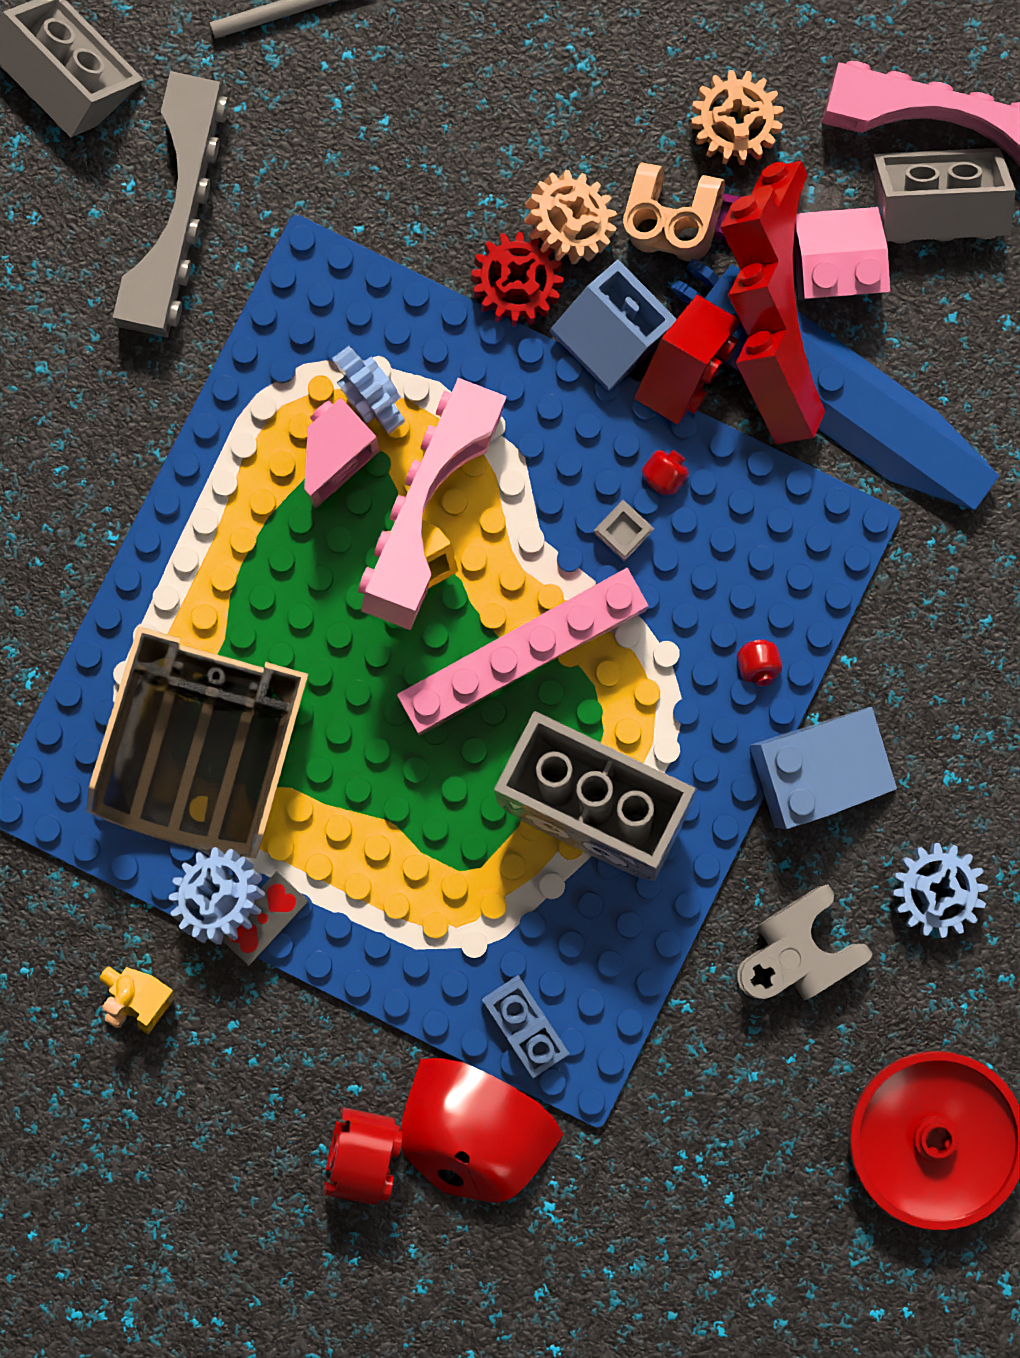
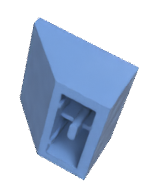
[550,260,677,392]

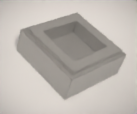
[593,500,654,562]

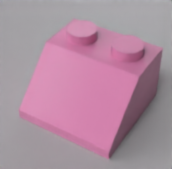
[794,207,890,300]
[305,398,380,508]

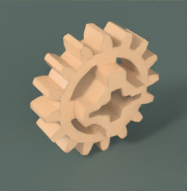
[690,70,783,165]
[524,170,617,264]

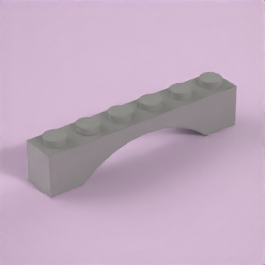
[113,71,229,338]

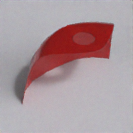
[400,1058,564,1203]

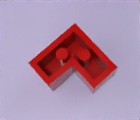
[634,294,741,425]

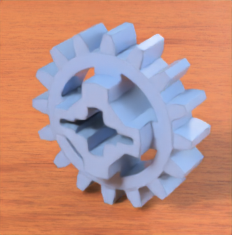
[332,346,406,434]
[890,843,988,938]
[169,847,265,945]

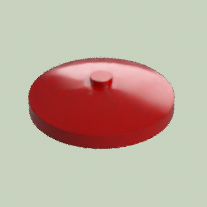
[849,1051,1020,1230]

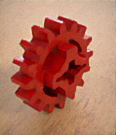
[470,231,564,327]

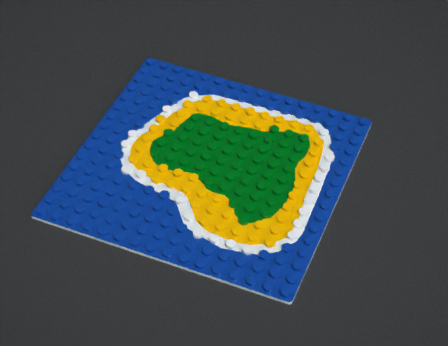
[0,215,901,1127]

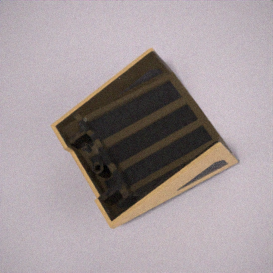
[86,626,308,858]

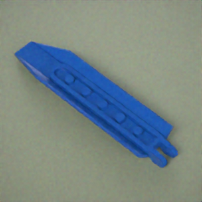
[671,259,999,510]

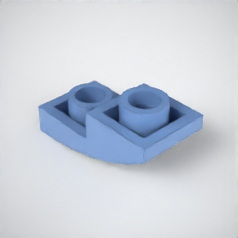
[482,975,569,1078]

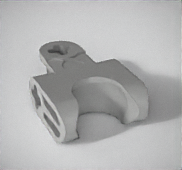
[736,884,872,1001]

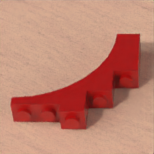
[720,160,825,444]

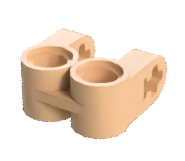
[623,162,725,261]

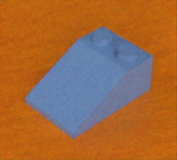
[749,707,897,829]

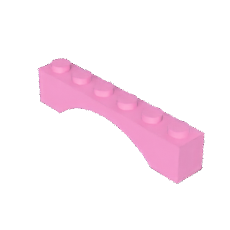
[821,61,1020,167]
[358,378,507,630]
[397,568,649,736]

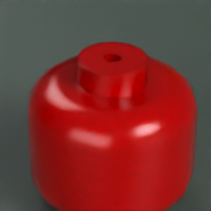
[642,450,689,496]
[737,639,783,686]

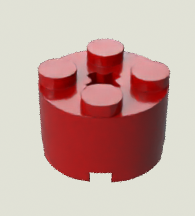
[323,1107,403,1205]

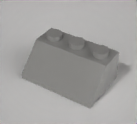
[0,0,144,137]
[873,148,1015,243]

